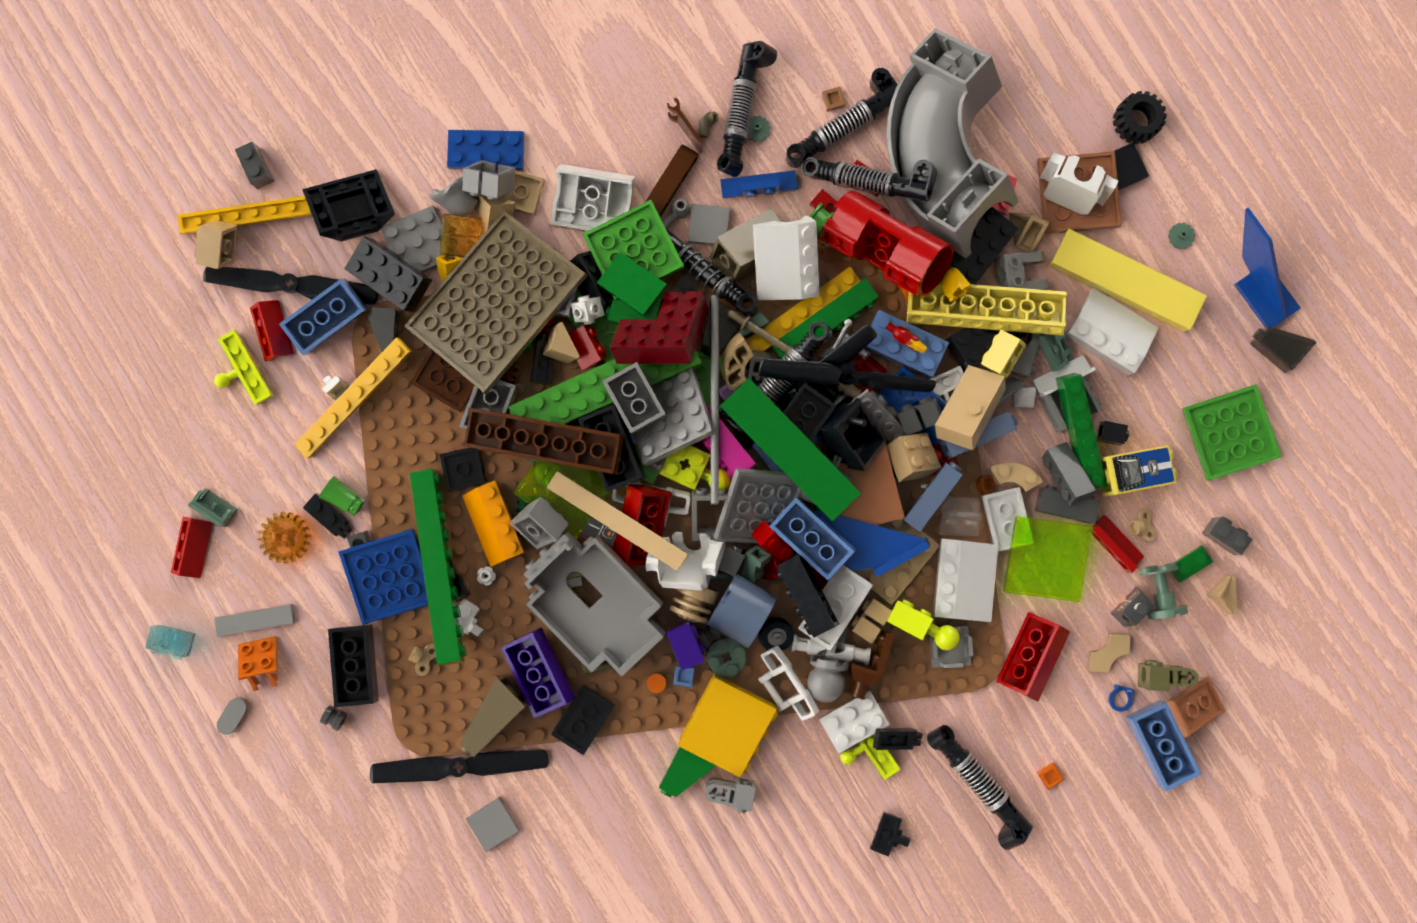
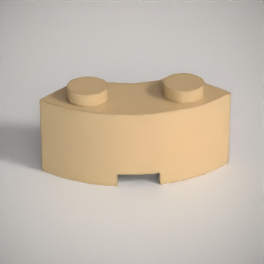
[721,333,754,391]
[986,462,1043,492]

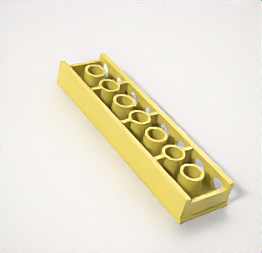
[1049,228,1207,332]
[906,282,1067,336]

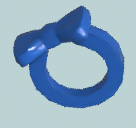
[1108,684,1135,712]

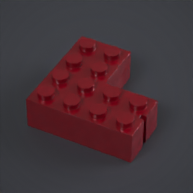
[610,291,708,364]

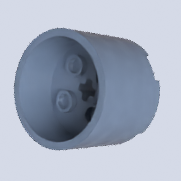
[707,574,777,648]

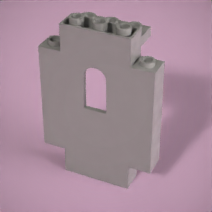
[523,531,666,676]

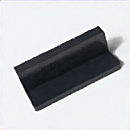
[570,251,614,308]

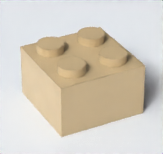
[194,220,238,269]
[887,433,941,482]

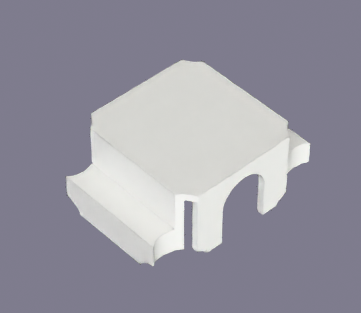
[1039,152,1118,215]
[645,532,726,591]

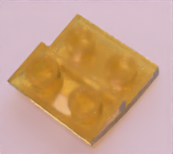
[440,214,482,257]

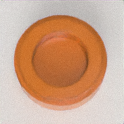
[647,673,667,693]

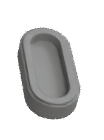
[217,698,248,735]

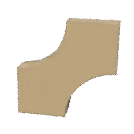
[1088,634,1131,673]

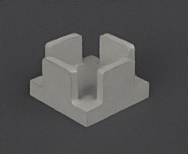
[929,626,973,668]

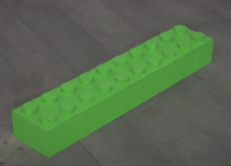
[508,349,703,425]

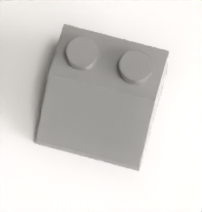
[510,497,569,549]

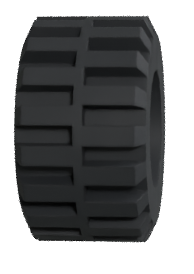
[1113,91,1167,144]

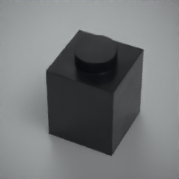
[1097,421,1129,445]

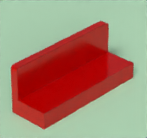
[250,300,294,362]
[1088,515,1144,573]
[171,516,212,578]

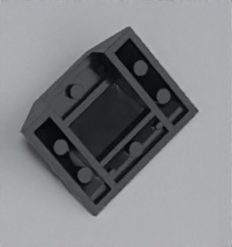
[302,169,395,242]

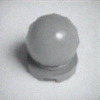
[807,655,849,703]

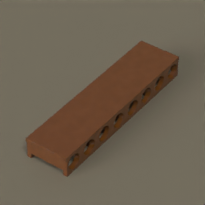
[462,407,624,474]

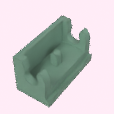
[188,489,238,527]

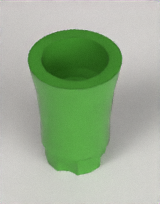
[319,476,365,516]

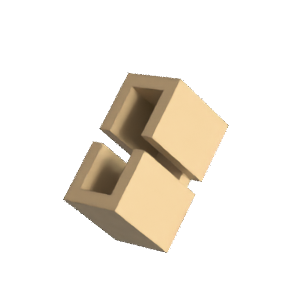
[850,598,892,644]

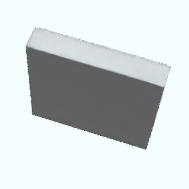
[688,204,730,245]
[466,797,519,852]

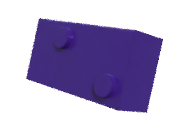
[667,620,707,671]
[500,627,576,718]

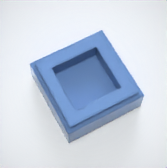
[673,665,695,687]

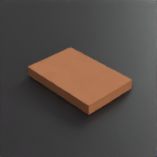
[1167,676,1225,737]

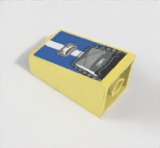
[1101,445,1177,496]

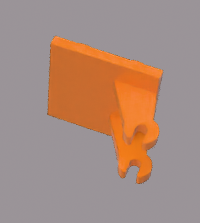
[238,636,278,691]

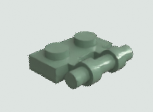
[1038,330,1074,371]

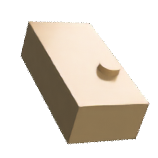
[935,365,1006,450]

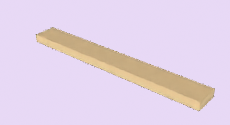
[547,471,689,571]

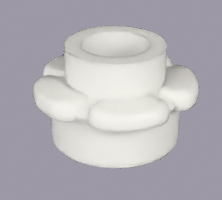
[477,566,496,586]

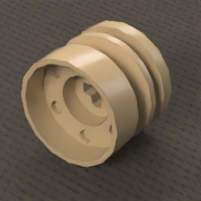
[669,588,719,624]

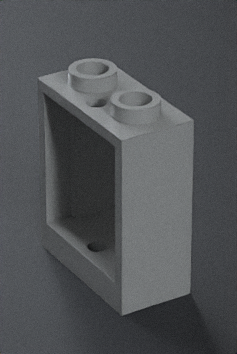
[692,488,729,541]

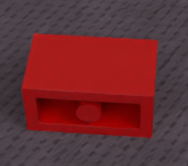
[568,324,607,370]
[751,520,796,562]

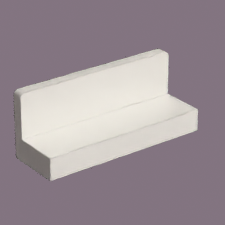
[1031,355,1096,398]

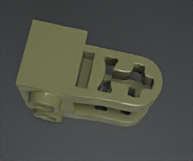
[1138,660,1198,691]

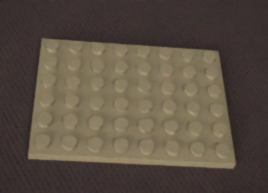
[405,211,587,395]

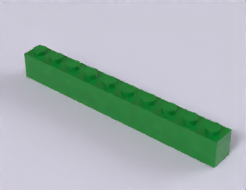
[409,468,467,666]

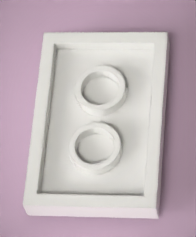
[981,487,1034,552]
[819,690,889,754]

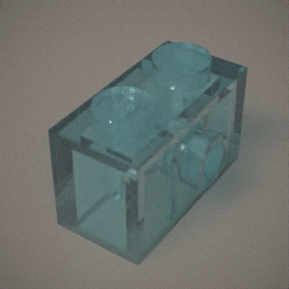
[145,624,195,660]

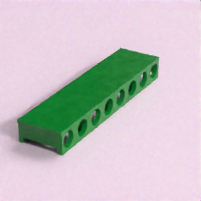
[720,378,861,521]

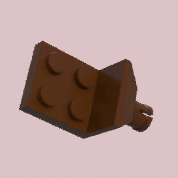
[849,631,895,700]

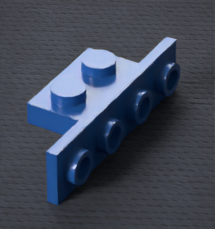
[720,170,798,199]

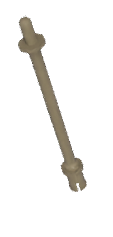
[728,310,862,399]

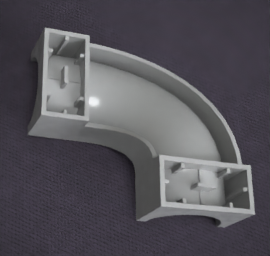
[887,28,1018,258]

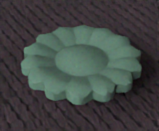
[746,116,770,141]
[1168,223,1195,249]

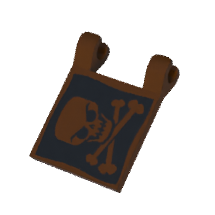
[667,98,703,153]

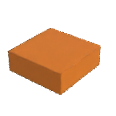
[1036,762,1064,790]

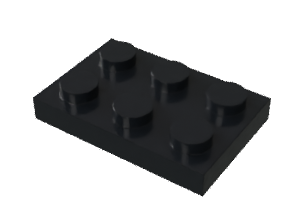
[551,684,615,755]

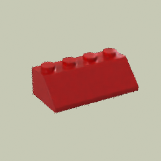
[613,484,672,566]
[996,612,1070,701]

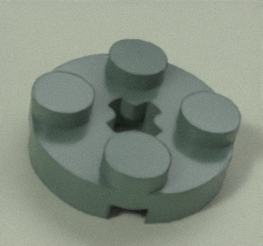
[707,637,746,677]

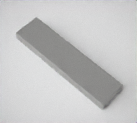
[214,604,295,637]

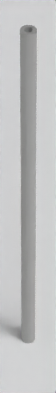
[711,295,719,505]

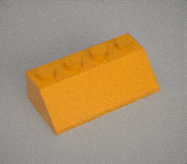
[462,481,527,567]

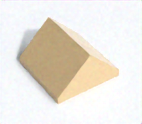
[543,322,580,364]

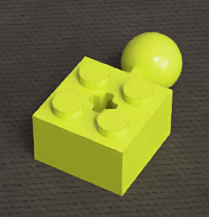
[659,446,732,491]
[887,599,960,651]

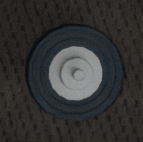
[759,618,794,651]

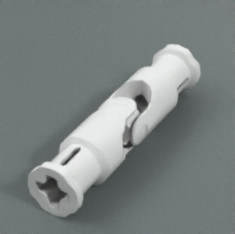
[791,634,871,665]

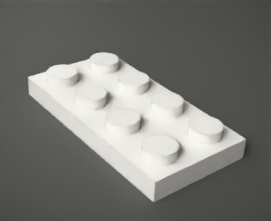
[798,565,874,651]

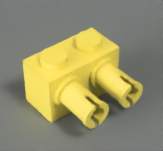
[981,330,1027,379]

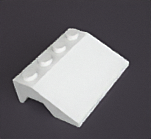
[551,164,635,231]
[753,215,819,300]
[1066,288,1159,376]
[933,539,998,622]

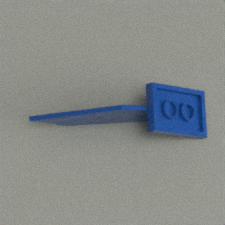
[1234,207,1300,331]
[815,509,930,577]

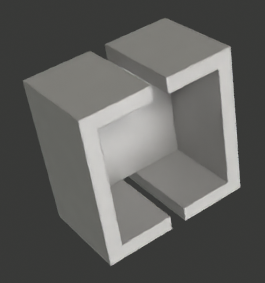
[462,160,515,200]

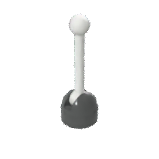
[821,319,852,358]

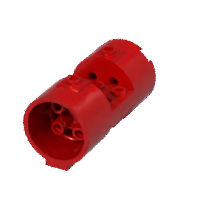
[821,190,954,297]

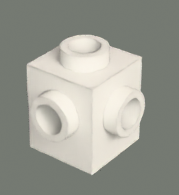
[571,295,604,325]

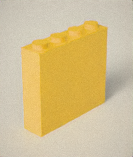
[678,673,778,777]

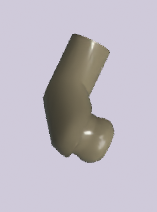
[699,111,719,138]

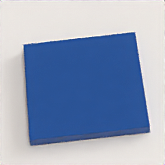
[338,528,428,625]

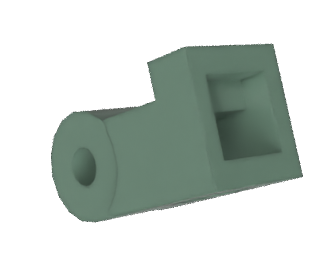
[742,545,772,584]

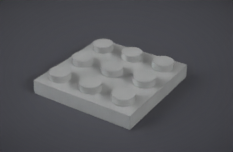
[381,206,455,273]

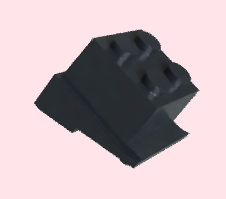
[820,398,887,471]

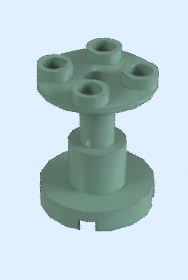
[1139,563,1188,620]

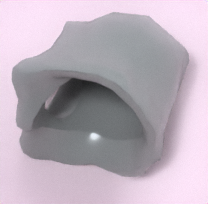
[429,177,478,217]

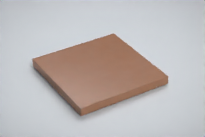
[1037,151,1122,234]
[826,443,904,525]

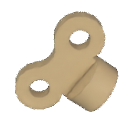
[1129,509,1156,542]
[409,644,436,676]

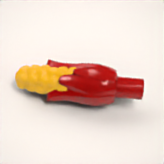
[885,322,927,353]

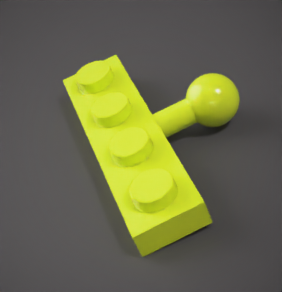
[214,330,273,405]
[840,733,901,780]

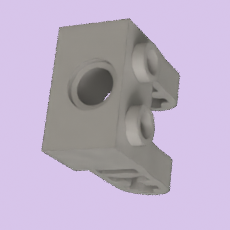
[994,251,1049,290]
[706,777,756,813]

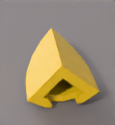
[436,255,462,282]
[941,267,970,303]

